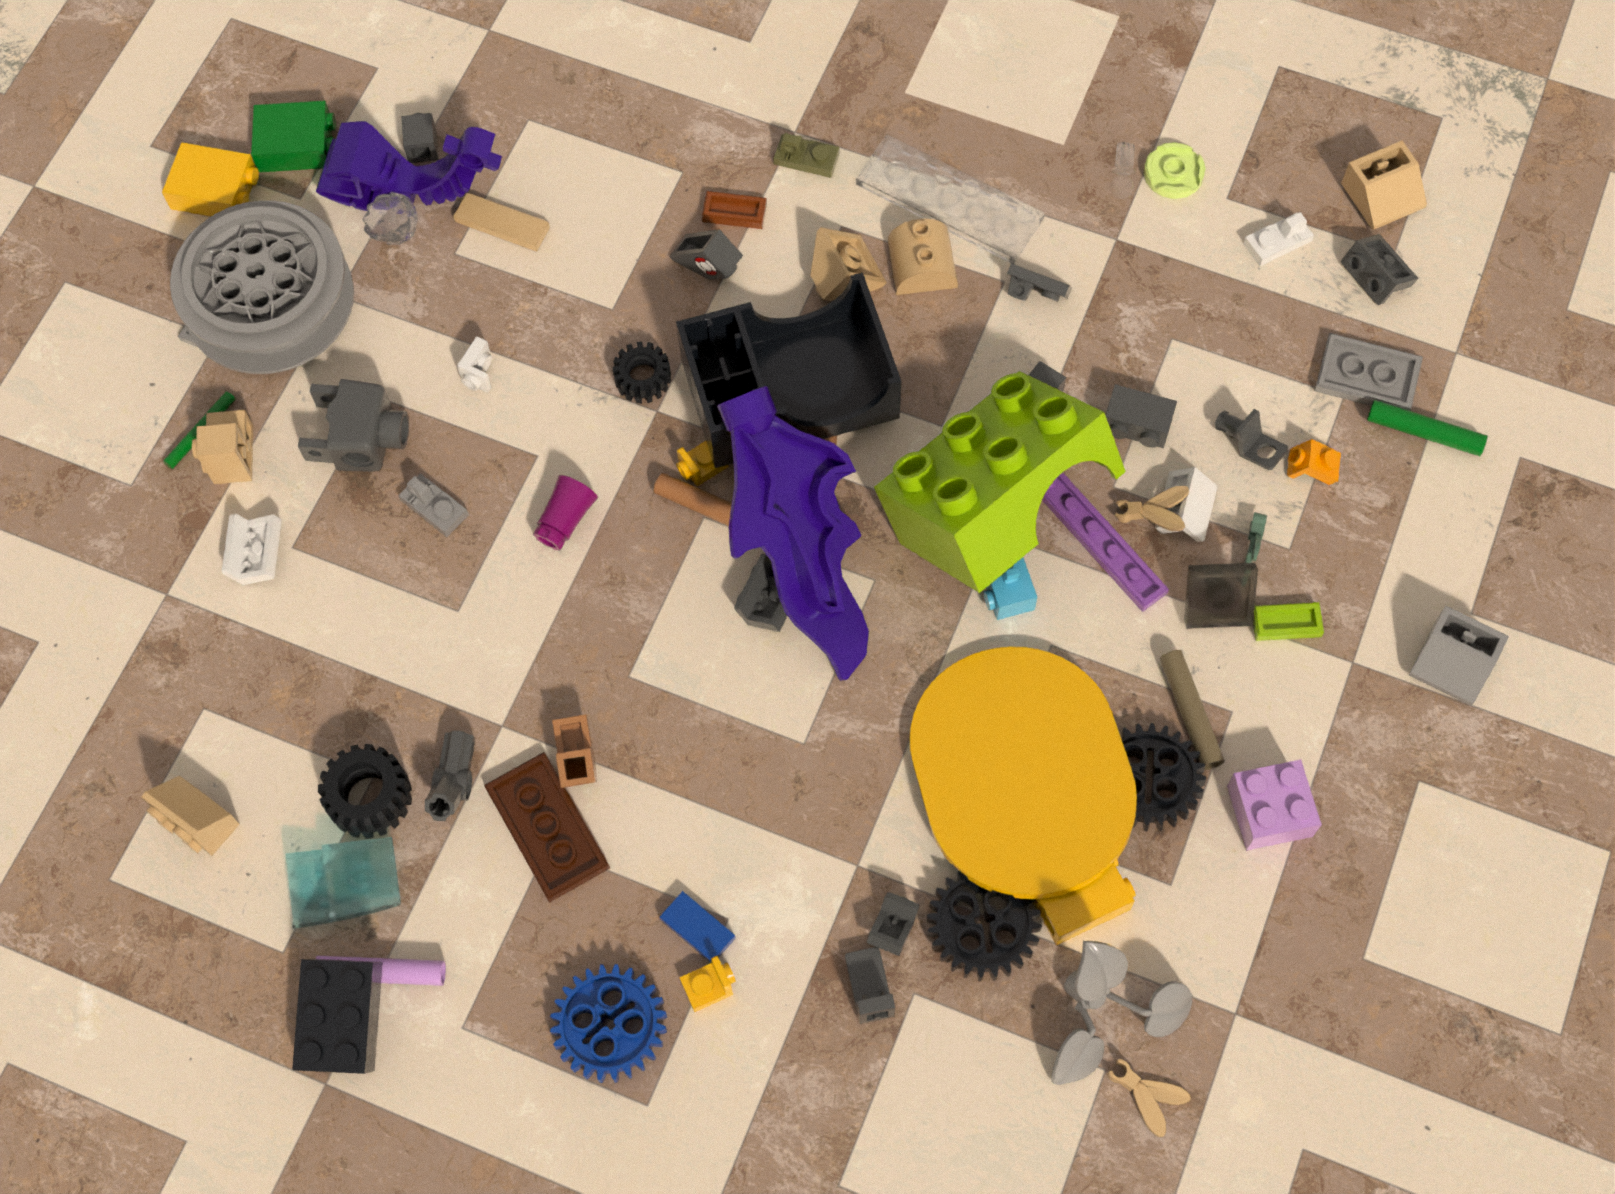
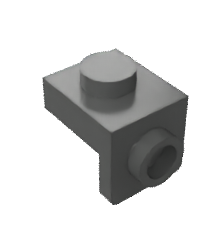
[867,892,919,956]

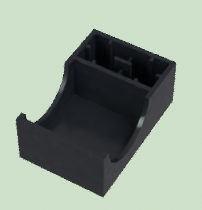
[676,272,902,468]

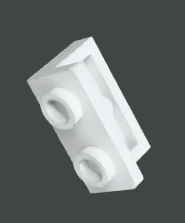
[222,514,282,585]

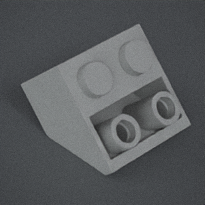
[1409,606,1509,706]

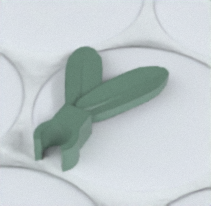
[1241,512,1267,585]

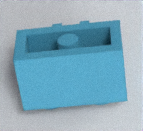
[984,557,1038,620]

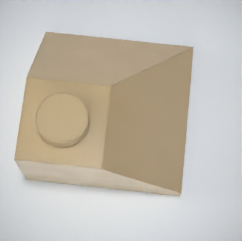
[810,227,887,301]

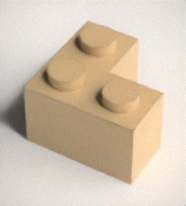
[192,410,253,484]

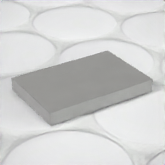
[1314,333,1423,411]

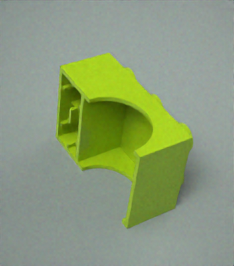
[874,371,1126,593]

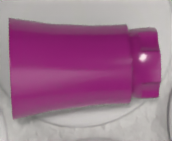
[533,475,598,551]

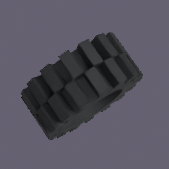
[612,342,671,404]

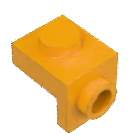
[1287,439,1341,485]

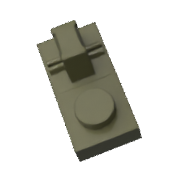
[773,133,840,178]

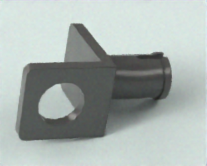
[1215,409,1288,470]

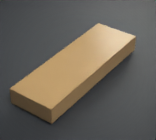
[453,193,550,252]

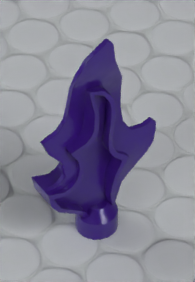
[717,386,869,681]

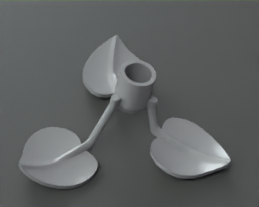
[1051,941,1193,1085]

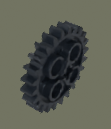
[1121,723,1206,832]
[926,871,1042,981]

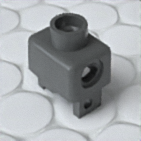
[298,379,409,472]

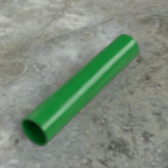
[1367,399,1488,457]

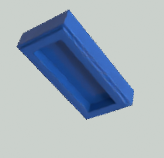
[659,891,736,963]

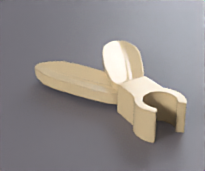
[1115,486,1189,531]
[1107,1059,1191,1137]

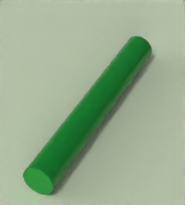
[163,391,236,469]

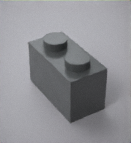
[1106,384,1177,448]

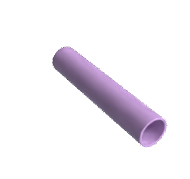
[316,955,446,986]

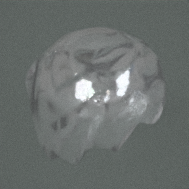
[362,192,418,245]

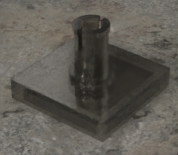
[1184,563,1258,629]

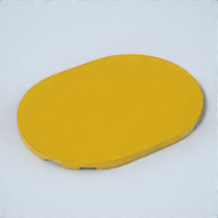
[910,646,1137,899]

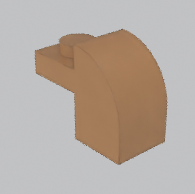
[552,714,597,788]

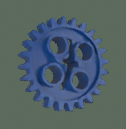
[550,964,667,1083]

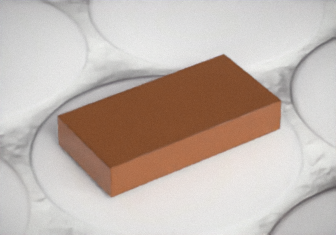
[702,191,767,229]

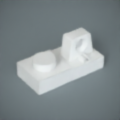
[1243,212,1314,266]

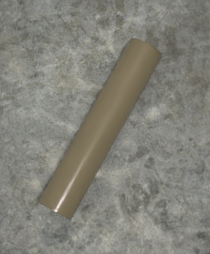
[1160,650,1225,770]

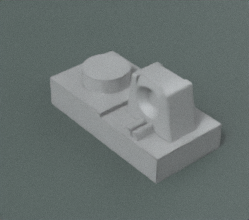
[398,473,469,538]

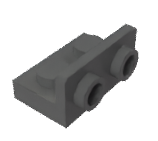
[1341,234,1418,305]

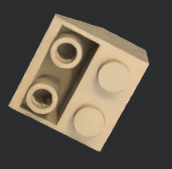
[1341,140,1427,230]
[141,775,240,856]

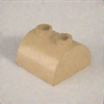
[888,219,958,295]

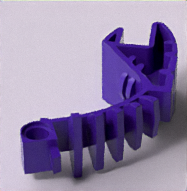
[316,121,502,212]

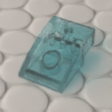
[285,837,401,929]

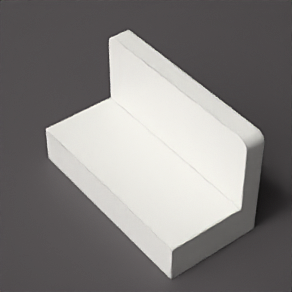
[1155,467,1217,542]

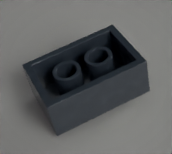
[292,959,383,1074]

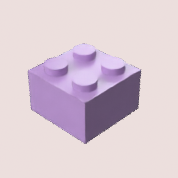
[1227,759,1322,851]

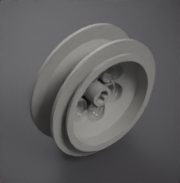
[170,200,354,374]

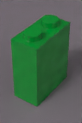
[251,101,336,173]

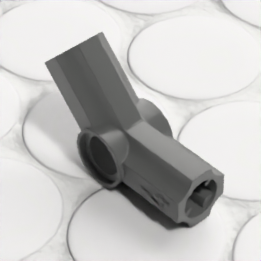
[425,730,475,821]

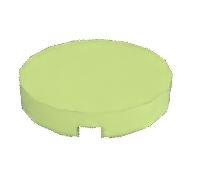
[1144,142,1206,199]

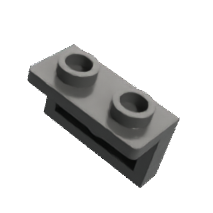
[734,554,787,632]

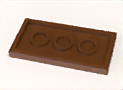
[484,752,610,903]

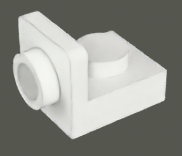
[457,336,492,393]

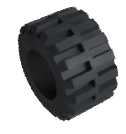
[318,744,412,839]

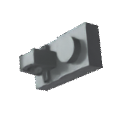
[1007,263,1072,302]

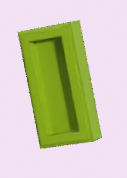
[1251,602,1324,641]

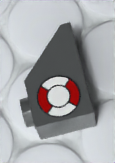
[669,229,743,280]

